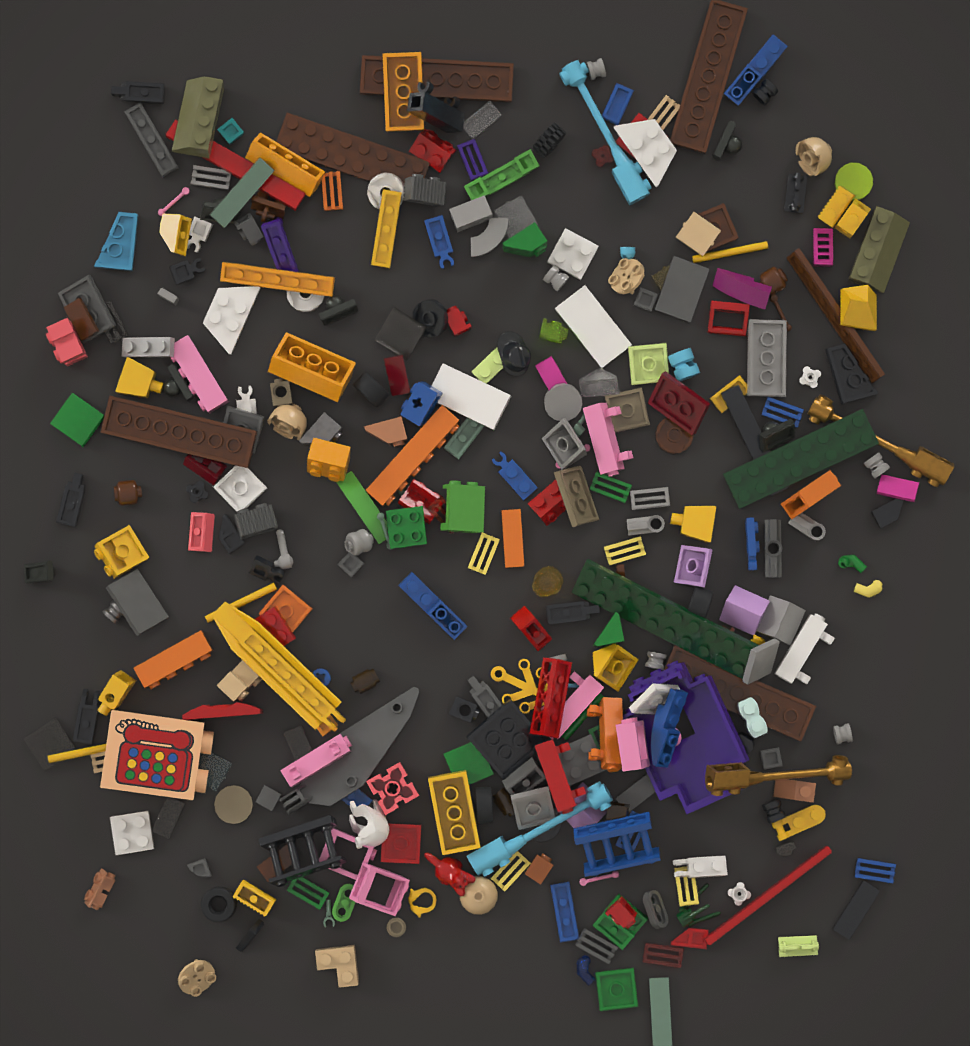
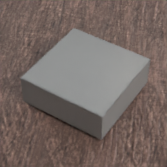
[157,288,179,306]

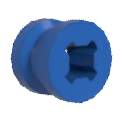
[312,669,331,686]

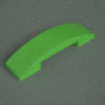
[464,149,539,200]
[336,471,388,544]

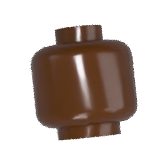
[758,266,788,295]
[114,480,142,506]

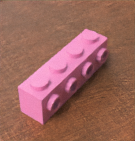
[170,335,229,414]

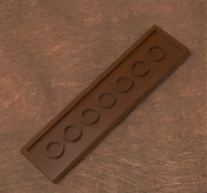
[670,0,748,154]
[360,55,514,102]
[276,113,430,189]
[101,396,258,469]
[663,645,816,742]

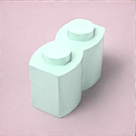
[737,697,767,738]

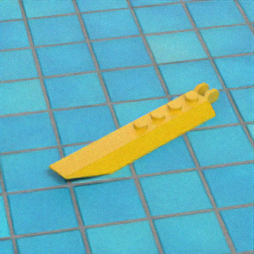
[212,602,346,732]

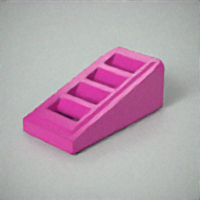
[813,228,833,267]

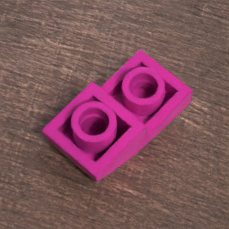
[535,356,568,390]

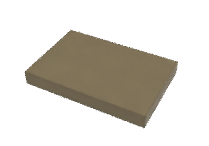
[554,466,599,527]

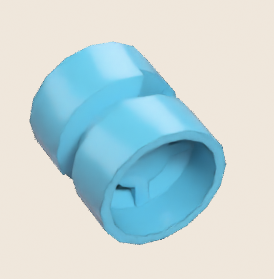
[668,348,700,381]

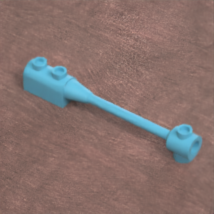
[559,60,652,206]
[467,781,613,877]

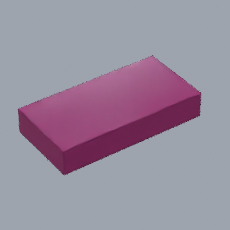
[877,474,919,502]

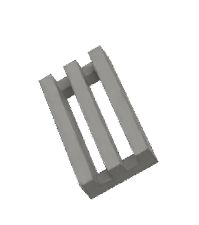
[191,165,231,190]
[630,487,670,510]

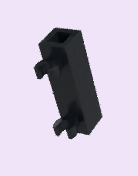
[407,82,465,133]

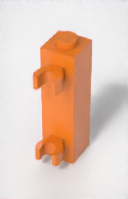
[587,697,623,772]

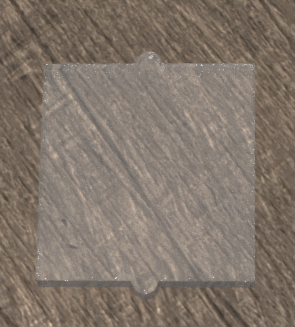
[494,195,538,238]

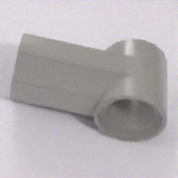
[788,513,826,541]
[627,515,665,536]

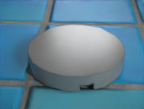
[544,383,582,421]

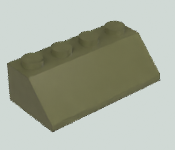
[172,76,224,158]
[848,206,910,294]

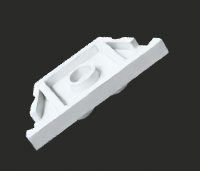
[614,119,677,187]
[203,286,261,355]

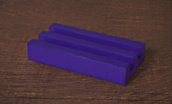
[457,139,489,182]

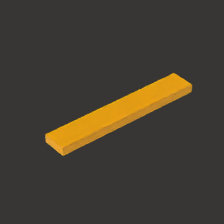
[220,262,335,297]

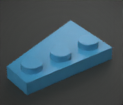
[94,212,138,271]

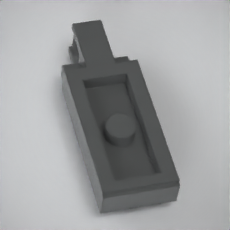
[468,676,502,718]

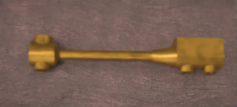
[807,395,954,487]
[705,755,852,796]

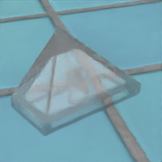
[579,368,620,397]

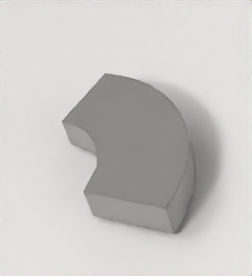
[471,218,509,257]

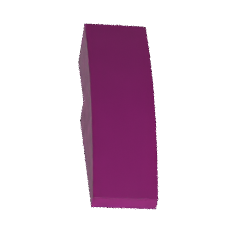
[713,268,772,309]

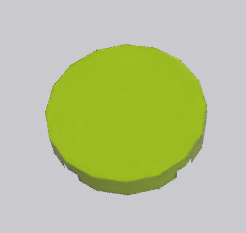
[835,163,873,201]

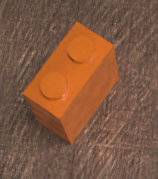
[781,470,841,520]

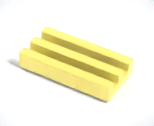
[468,532,500,575]
[604,536,646,566]
[491,851,531,891]
[674,866,699,907]

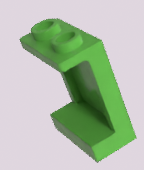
[441,481,485,533]

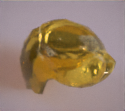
[532,566,564,597]

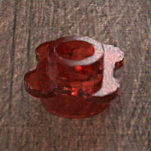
[592,145,614,167]

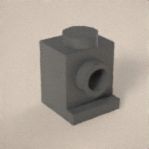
[234,213,264,245]

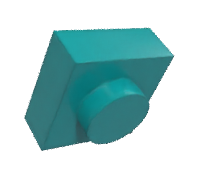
[217,118,245,145]

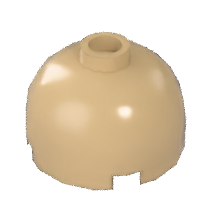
[796,137,832,176]
[268,404,307,440]
[460,876,498,915]

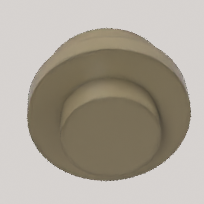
[387,917,406,937]

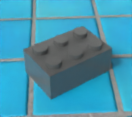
[537,734,605,786]

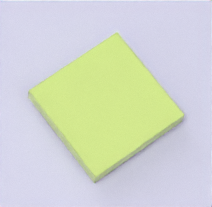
[628,343,669,385]

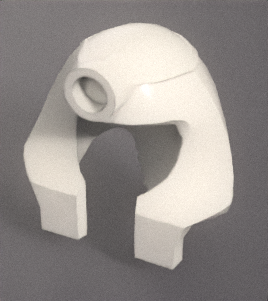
[349,800,389,849]

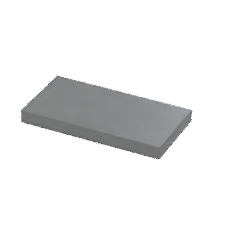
[747,319,787,397]

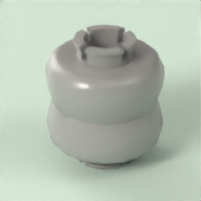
[344,529,374,556]

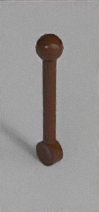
[770,294,792,331]

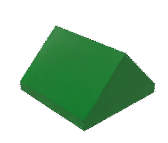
[593,612,624,647]

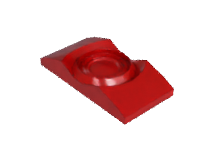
[182,702,263,720]

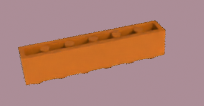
[365,405,460,507]

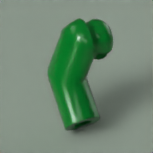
[838,555,867,573]

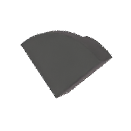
[187,858,212,877]

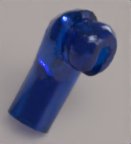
[577,956,595,986]

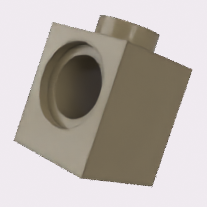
[270,378,293,408]

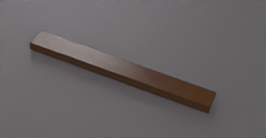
[787,248,885,383]

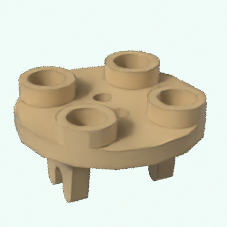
[608,258,645,295]
[178,959,216,997]

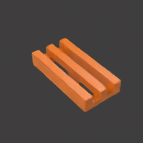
[322,171,343,211]

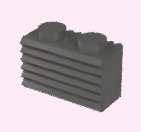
[403,174,446,207]
[234,503,278,540]
[502,757,546,795]

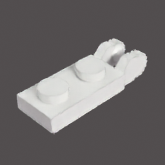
[673,856,728,878]

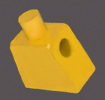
[835,198,871,238]
[115,357,164,398]
[670,506,716,543]
[98,670,137,716]

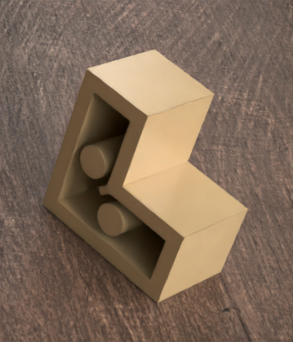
[217,660,262,702]
[315,945,359,988]

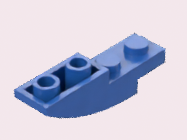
[724,35,788,106]
[398,572,468,640]
[651,688,688,768]

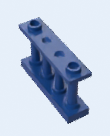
[573,812,661,877]

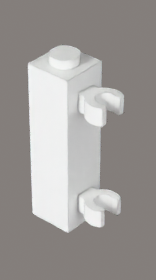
[774,613,835,684]

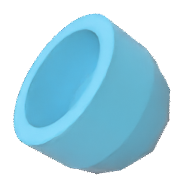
[620,247,636,259]

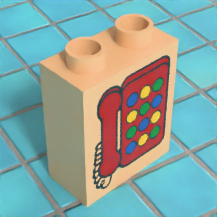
[100,710,214,800]

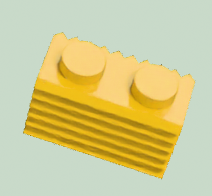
[818,186,855,228]
[233,880,277,916]

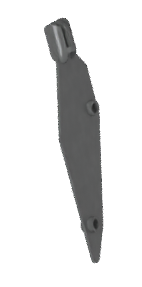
[279,687,419,815]

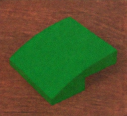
[50,393,105,447]
[593,893,648,950]

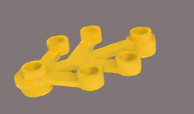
[491,659,548,714]

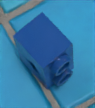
[400,381,443,426]

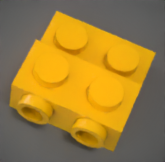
[94,525,149,579]

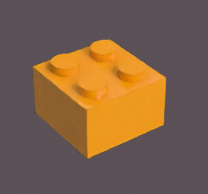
[307,437,351,482]

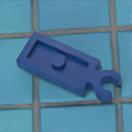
[424,215,454,269]
[492,452,538,501]
[745,518,760,571]

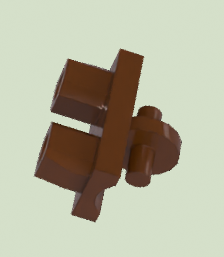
[251,190,286,223]

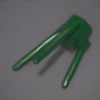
[676,883,721,928]

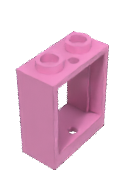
[616,717,650,771]
[319,828,377,880]
[349,862,410,916]

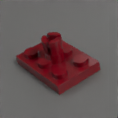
[648,371,710,435]

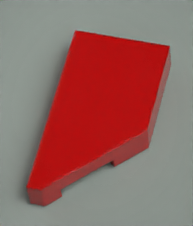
[671,927,709,949]

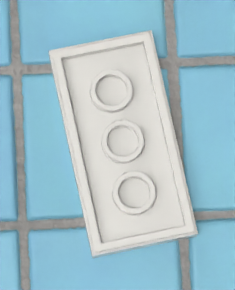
[555,285,632,369]
[432,364,511,430]

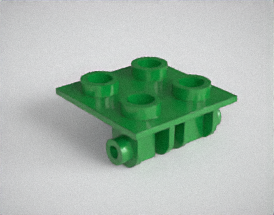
[386,506,427,549]

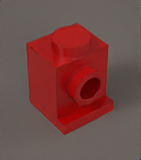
[446,306,472,337]
[605,896,637,929]

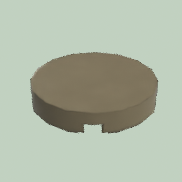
[214,785,253,824]

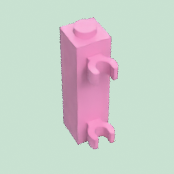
[583,403,633,477]
[541,671,604,739]
[280,734,352,788]

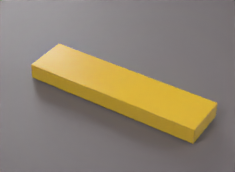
[371,189,402,268]

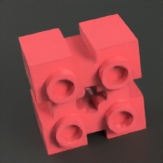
[46,318,88,367]
[366,762,419,815]

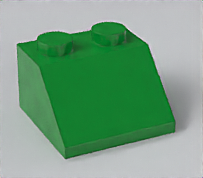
[503,222,547,257]

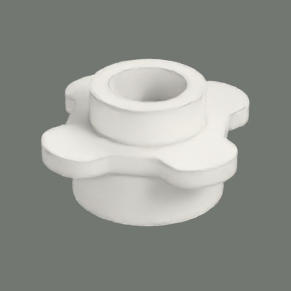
[799,366,821,388]
[728,882,751,906]

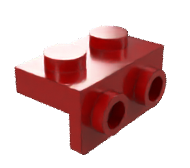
[409,129,456,173]
[398,479,445,524]
[528,480,566,526]

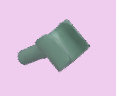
[573,413,586,437]
[323,900,335,928]

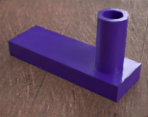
[261,217,299,272]

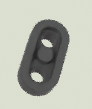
[643,890,668,929]

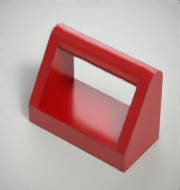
[708,301,750,337]

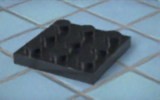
[466,699,546,780]

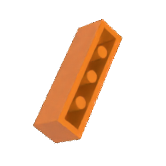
[134,630,214,690]

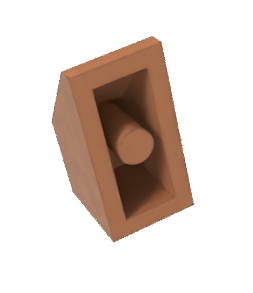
[364,417,408,447]
[773,779,816,803]

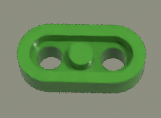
[332,884,356,922]

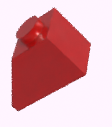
[510,606,552,651]

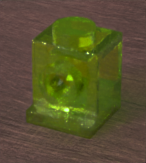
[539,318,569,344]

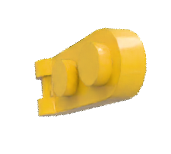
[771,805,826,841]

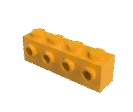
[245,132,325,197]

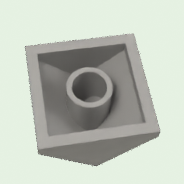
[541,418,587,470]
[757,595,806,646]

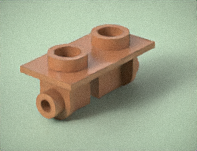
[84,868,116,910]

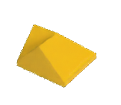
[841,285,877,331]
[593,643,639,692]

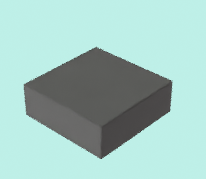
[633,287,658,313]
[337,552,364,578]
[760,747,783,770]
[255,785,282,811]

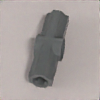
[763,519,782,578]

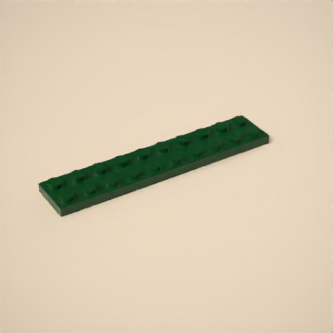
[571,559,759,679]

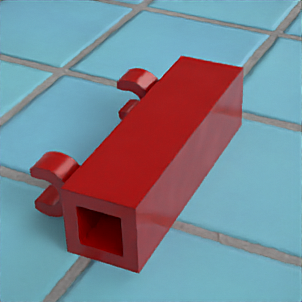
[535,739,586,814]

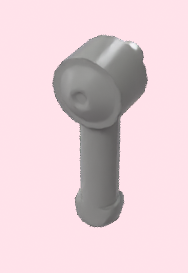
[274,529,293,570]

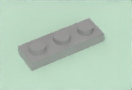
[122,337,175,358]

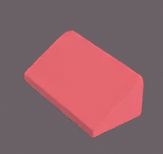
[188,512,215,552]

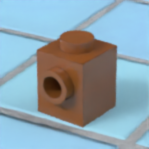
[524,853,553,885]

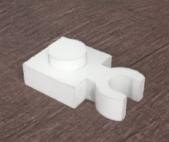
[187,217,213,253]
[236,386,257,414]

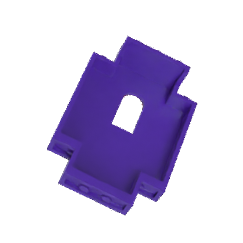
[623,661,750,814]

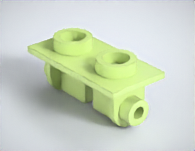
[778,935,819,957]

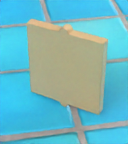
[676,212,721,256]

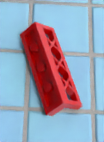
[530,657,572,739]

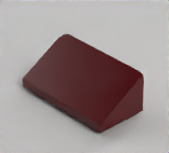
[384,354,410,396]
[183,454,227,485]

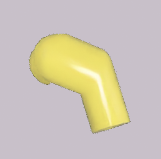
[853,580,883,598]

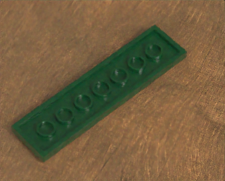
[723,409,879,509]

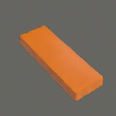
[501,509,524,568]

